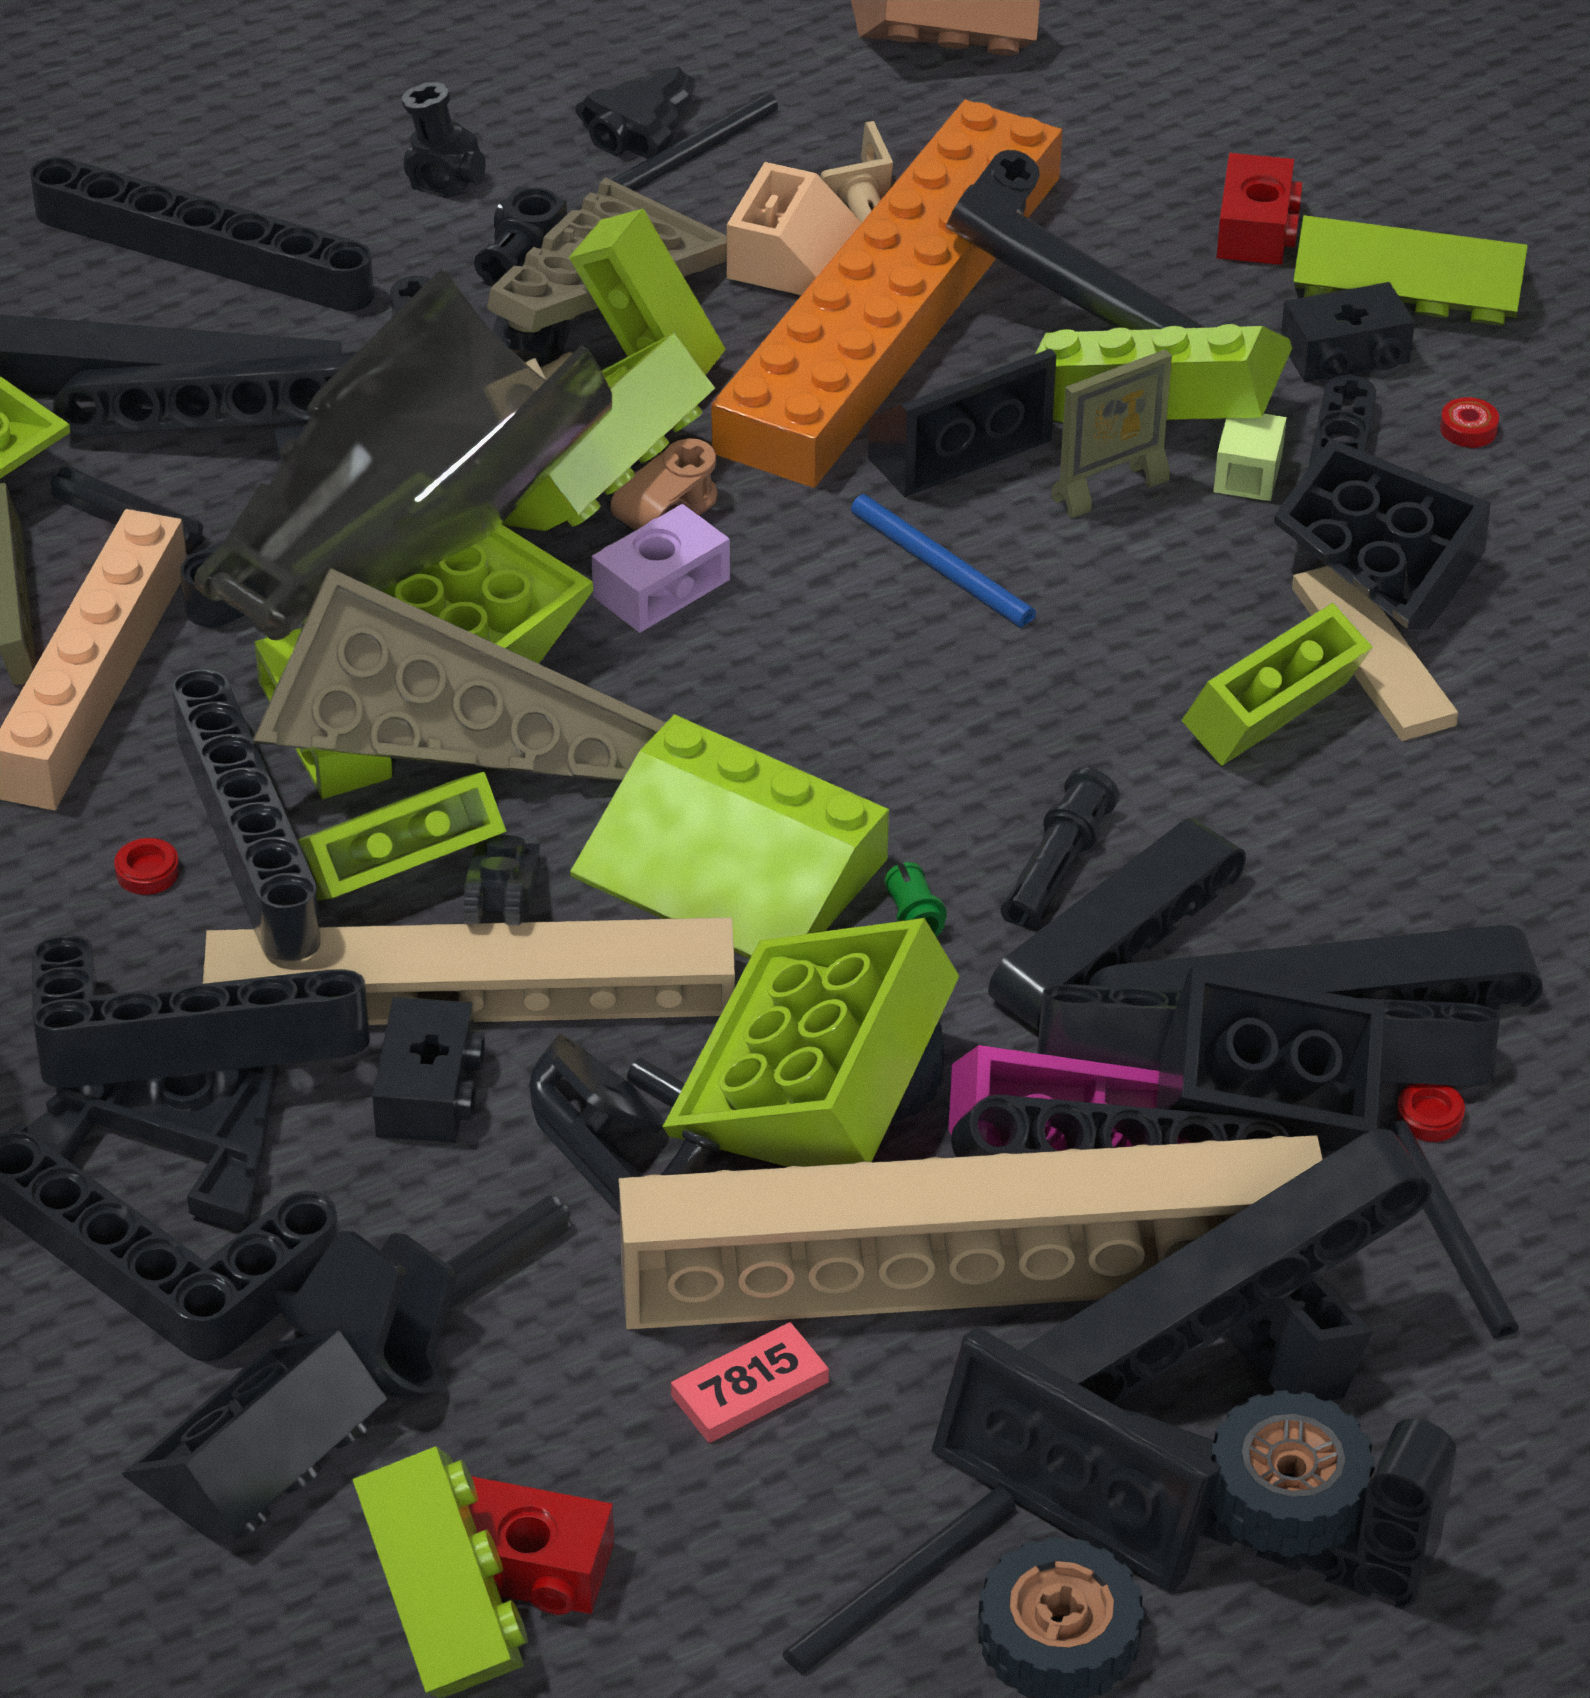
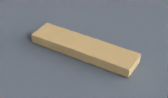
[1292,566,1458,741]

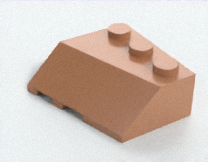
[851,0,1040,55]

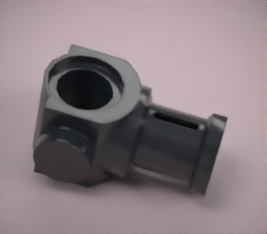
[401,82,486,198]
[474,186,567,286]

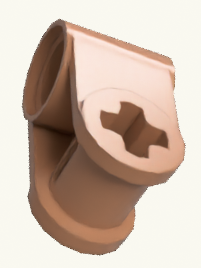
[610,438,718,531]

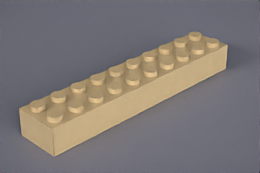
[619,1135,1323,1329]

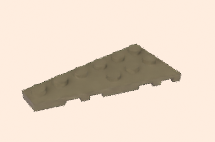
[487,177,727,333]
[252,569,666,782]

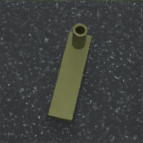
[0,482,36,685]

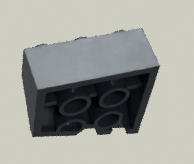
[1274,439,1491,629]

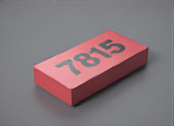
[671,1322,829,1443]

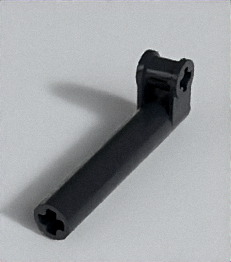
[946,150,1206,330]

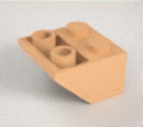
[727,162,862,295]

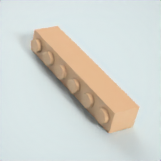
[0,509,187,811]

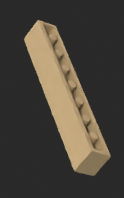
[203,917,735,1025]

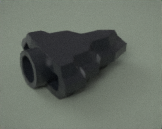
[576,67,695,159]

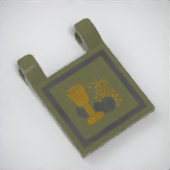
[1051,349,1172,519]

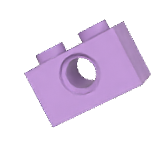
[592,504,730,633]

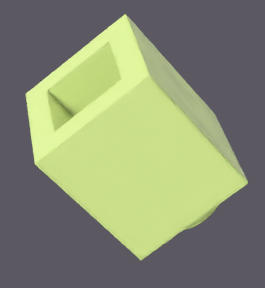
[1213,414,1287,501]

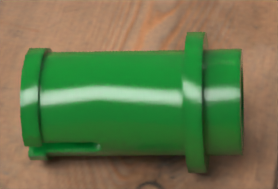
[884,862,947,937]

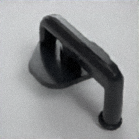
[529,1034,720,1215]

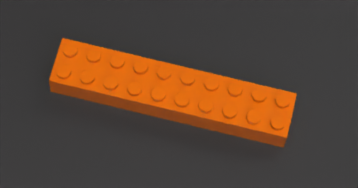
[711,99,1063,488]

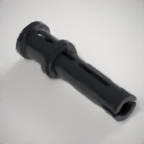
[1001,767,1120,930]

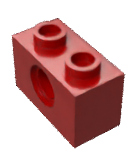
[1216,153,1303,265]
[468,1476,614,1615]

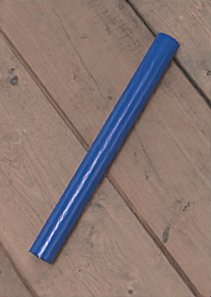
[851,494,1036,628]

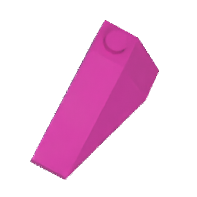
[949,1045,1190,1151]

